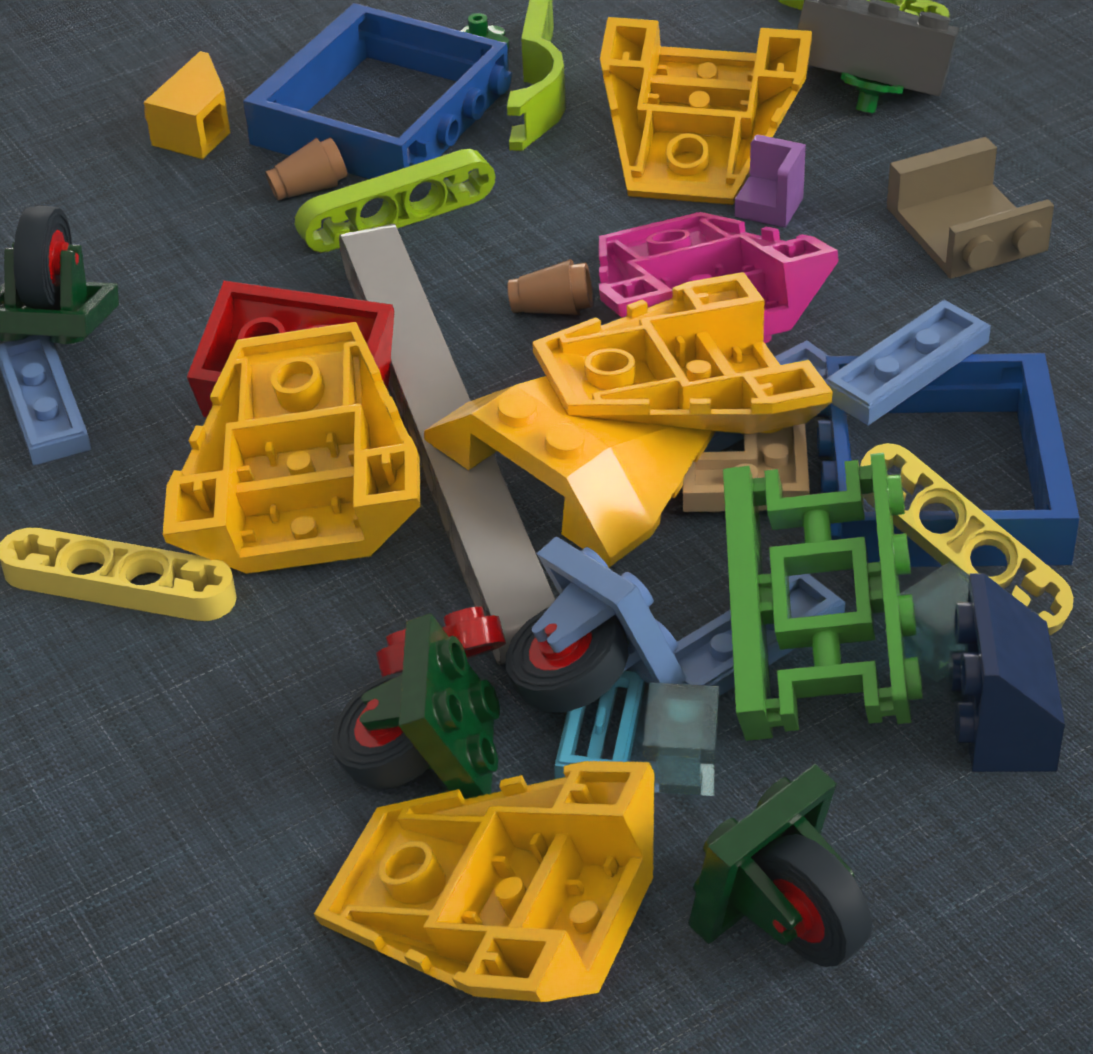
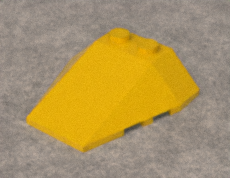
[600,17,812,205]
[532,272,833,434]
[162,322,420,574]
[424,376,716,567]
[314,761,654,1002]

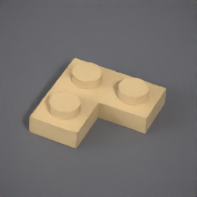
[683,424,810,513]

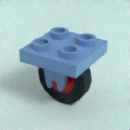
[505,536,687,713]

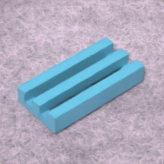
[554,671,645,779]

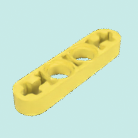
[860,443,1073,635]
[0,528,237,621]

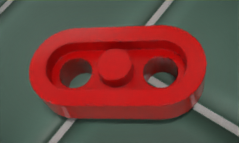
[376,606,506,678]

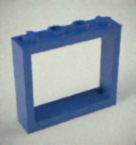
[243,3,512,179]
[815,353,1080,567]

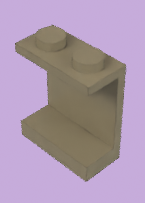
[887,137,1054,279]

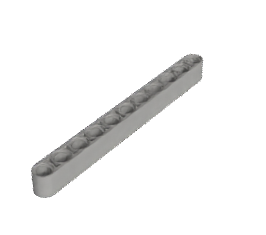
[339,224,555,665]

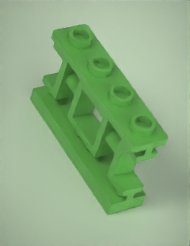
[723,453,923,741]

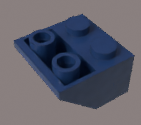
[948,573,1065,772]

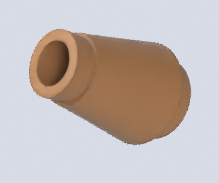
[265,137,348,201]
[508,259,593,315]

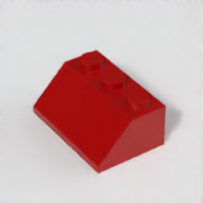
[187,281,395,418]

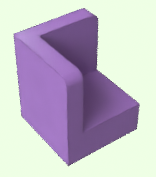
[735,135,806,228]

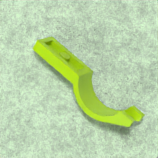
[507,0,566,151]

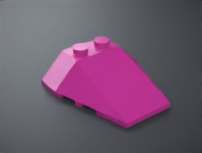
[599,212,839,343]

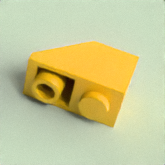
[144,51,230,159]

